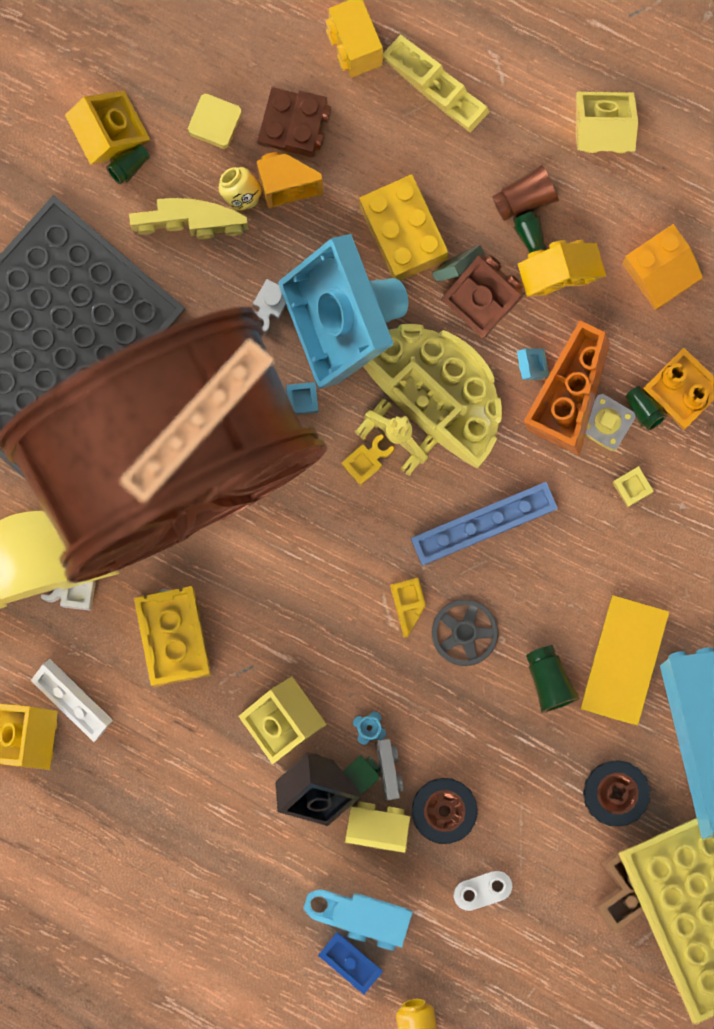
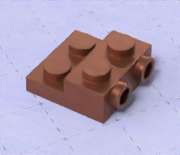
[257,87,331,158]
[441,255,526,338]

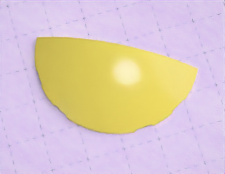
[363,324,502,469]
[0,511,120,609]

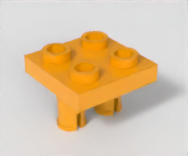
[642,348,714,430]

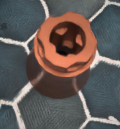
[492,165,559,221]

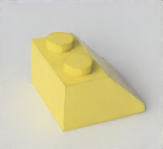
[576,92,638,153]
[238,676,327,764]
[345,802,410,853]

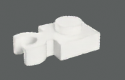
[253,279,286,335]
[41,581,96,611]

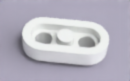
[454,871,512,911]

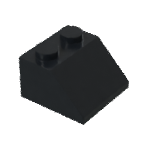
[275,752,361,826]

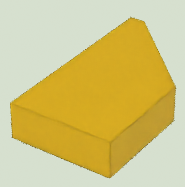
[390,577,426,638]

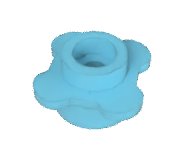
[353,711,386,745]

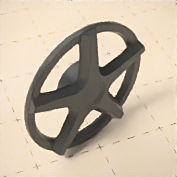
[432,600,498,666]

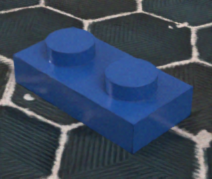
[318,932,383,995]

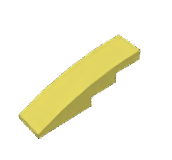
[383,34,489,133]

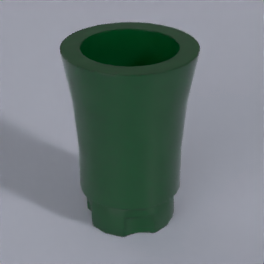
[526,645,580,713]

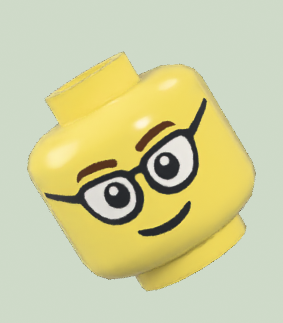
[218,167,262,210]

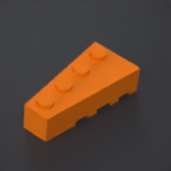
[523,320,610,456]

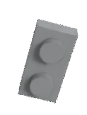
[375,739,403,801]

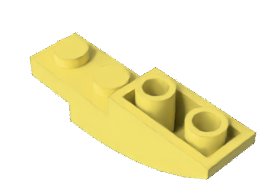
[129,198,249,239]

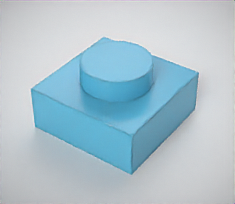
[517,348,549,380]
[286,382,319,415]

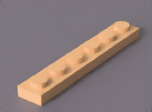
[120,339,274,504]

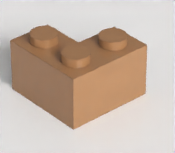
[594,846,644,932]

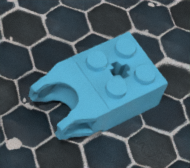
[303,889,412,951]

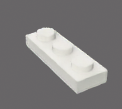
[31,659,113,742]

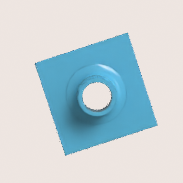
[278,234,408,389]

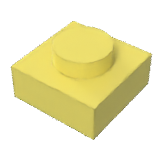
[612,466,654,508]

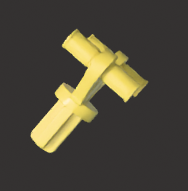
[355,398,437,476]

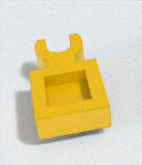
[341,434,394,486]

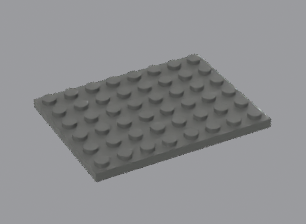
[0,195,185,478]

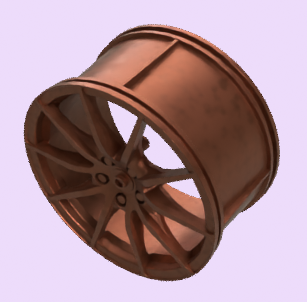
[0,307,328,583]

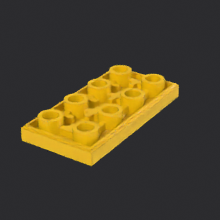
[580,595,669,726]

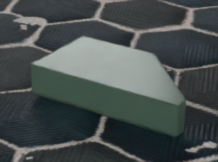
[432,245,484,282]

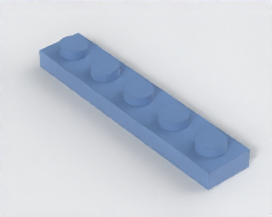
[411,482,558,566]

